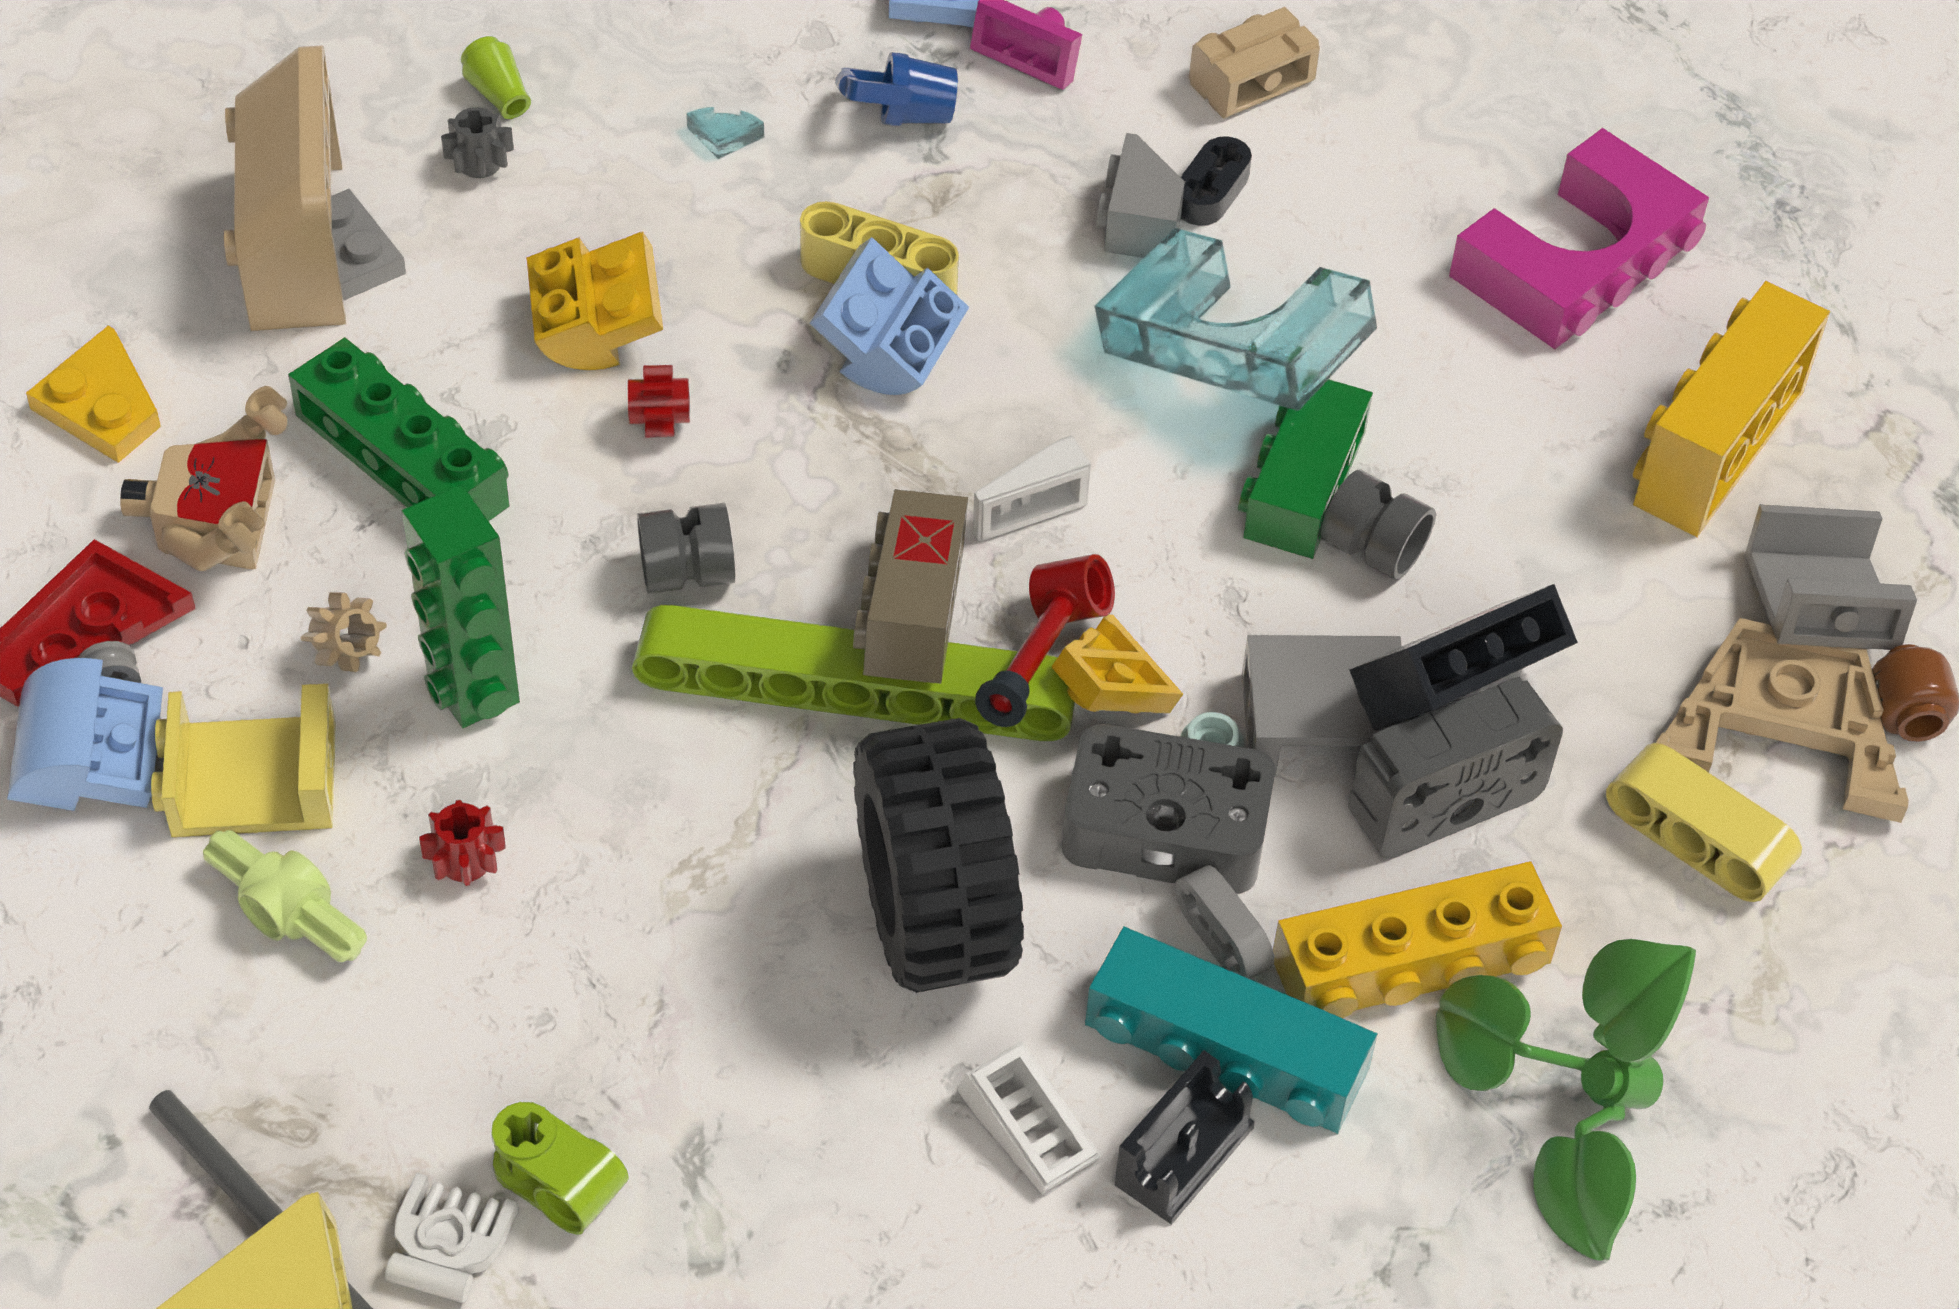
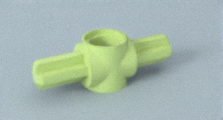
[203,830,367,962]

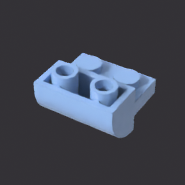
[809,237,969,395]
[7,658,163,811]

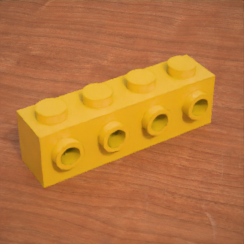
[1273,861,1562,1018]

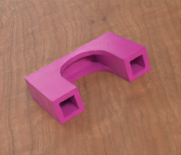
[1449,128,1709,349]

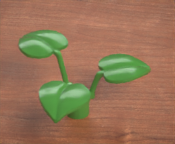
[1436,939,1696,1261]

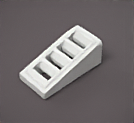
[973,435,1091,542]
[957,1040,1101,1194]

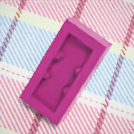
[970,0,1083,90]

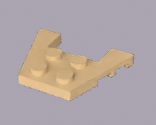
[1655,618,1909,823]

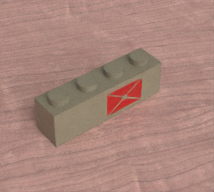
[853,489,968,684]

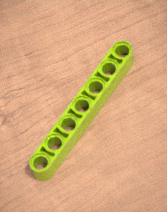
[632,605,1075,741]

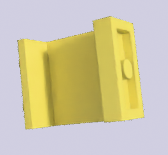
[151,683,336,837]

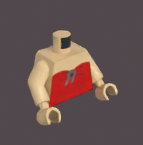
[120,386,287,571]

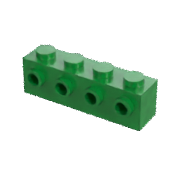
[288,337,510,521]
[401,484,520,729]

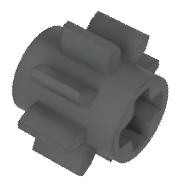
[441,107,514,178]

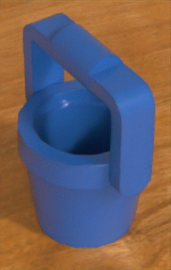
[835,52,958,126]

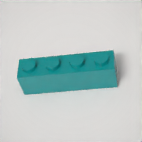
[1085,926,1378,1134]

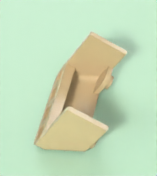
[224,45,346,331]

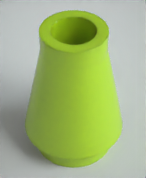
[461,36,531,119]

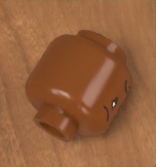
[1872,644,1959,742]

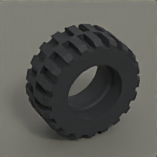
[853,718,1024,993]

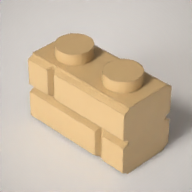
[1189,7,1320,119]

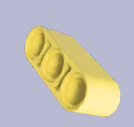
[800,201,959,295]
[1606,743,1802,902]

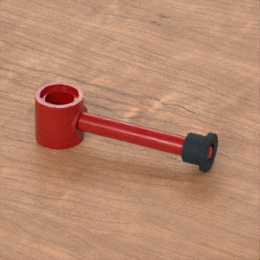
[975,554,1115,727]

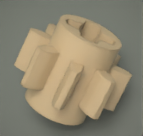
[301,592,387,672]

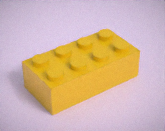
[1633,280,1830,538]

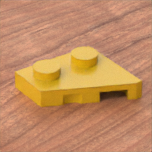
[26,325,161,463]
[1052,615,1183,714]

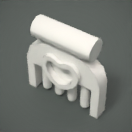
[385,1173,519,1303]

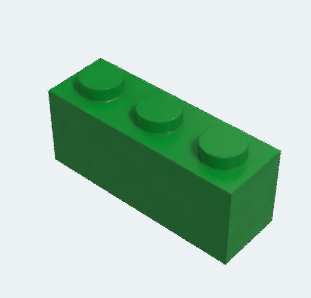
[1238,372,1373,559]

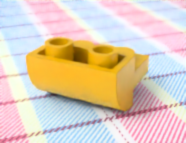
[526,231,663,370]

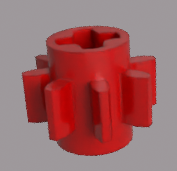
[628,365,690,438]
[419,800,506,886]

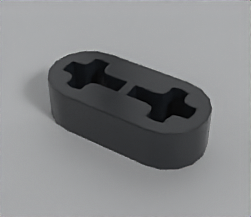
[1181,136,1252,226]

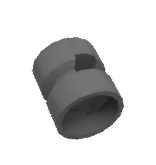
[1320,469,1436,580]
[637,503,735,594]

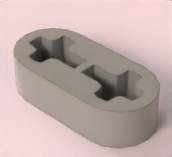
[1175,865,1274,979]

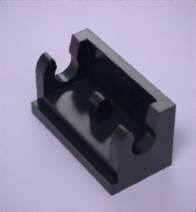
[1115,1050,1255,1225]

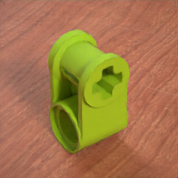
[491,1102,629,1235]

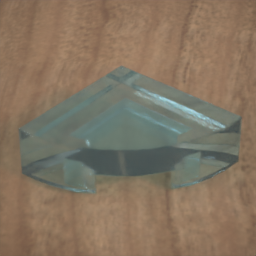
[686,107,764,159]

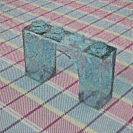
[1094,228,1377,411]

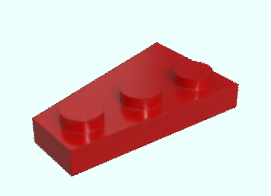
[0,539,196,707]

